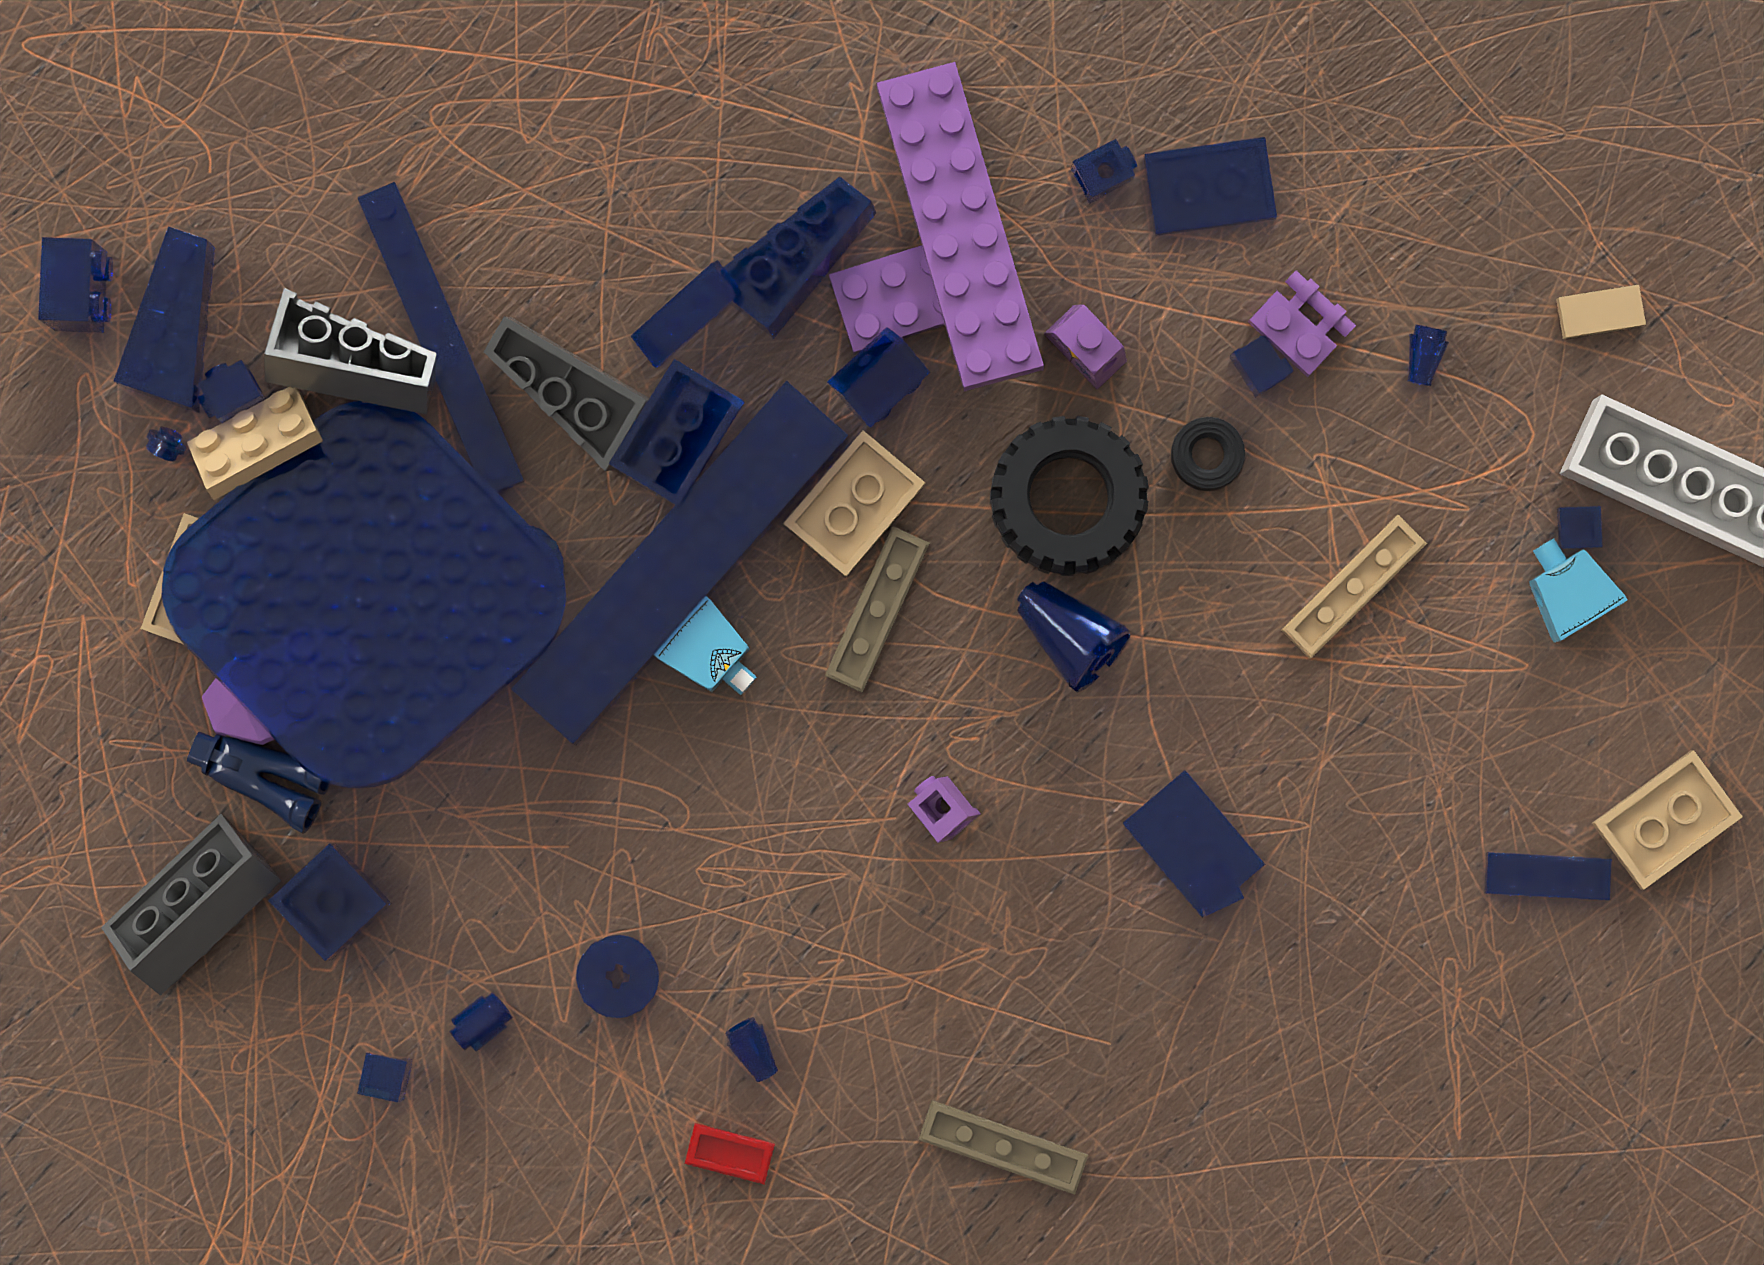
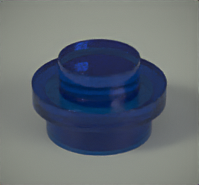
[146,426,187,462]

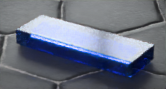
[631,260,743,368]
[1484,852,1612,900]

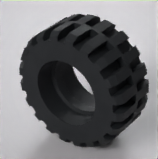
[990,416,1149,576]

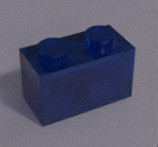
[827,327,930,428]

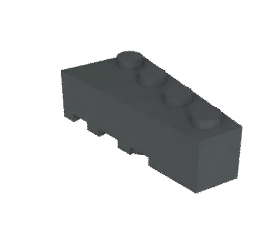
[264,288,437,414]
[484,316,652,471]

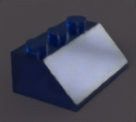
[609,359,745,507]

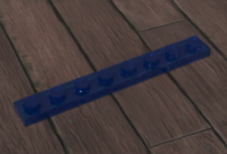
[358,182,525,498]

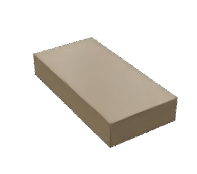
[1556,285,1646,339]

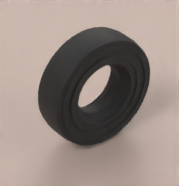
[1171,417,1245,491]

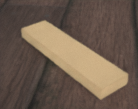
[1281,515,1427,659]

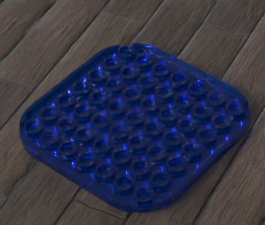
[161,401,566,788]

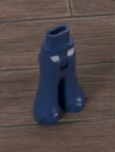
[187,732,335,834]

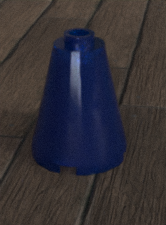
[1017,581,1131,693]

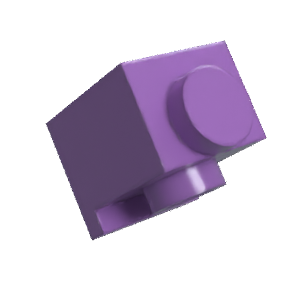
[908,776,980,843]

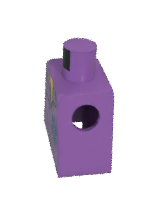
[1044,304,1127,389]

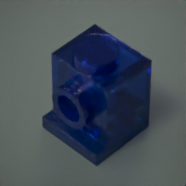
[1070,139,1137,204]

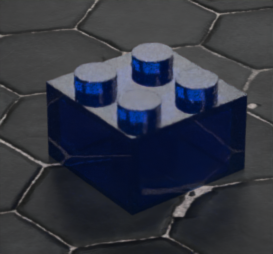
[38,237,113,333]
[268,843,392,961]

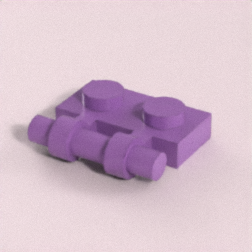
[1248,271,1356,377]

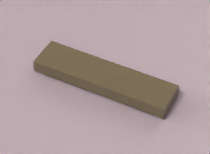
[825,526,930,693]
[919,1100,1088,1194]

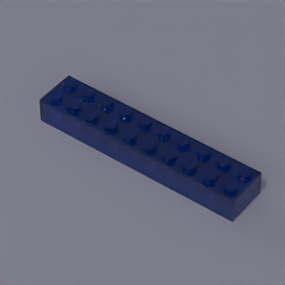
[511,381,848,746]

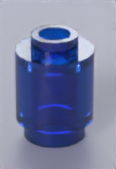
[450,992,513,1052]

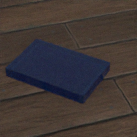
[1143,137,1277,236]
[1122,770,1265,918]

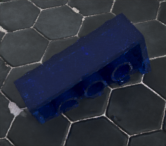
[705,177,877,339]
[113,226,215,413]

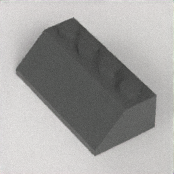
[101,814,281,996]

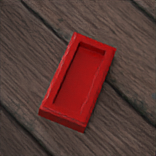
[684,1123,775,1185]

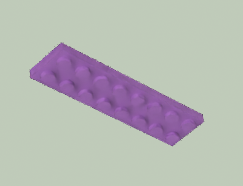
[877,62,1044,391]

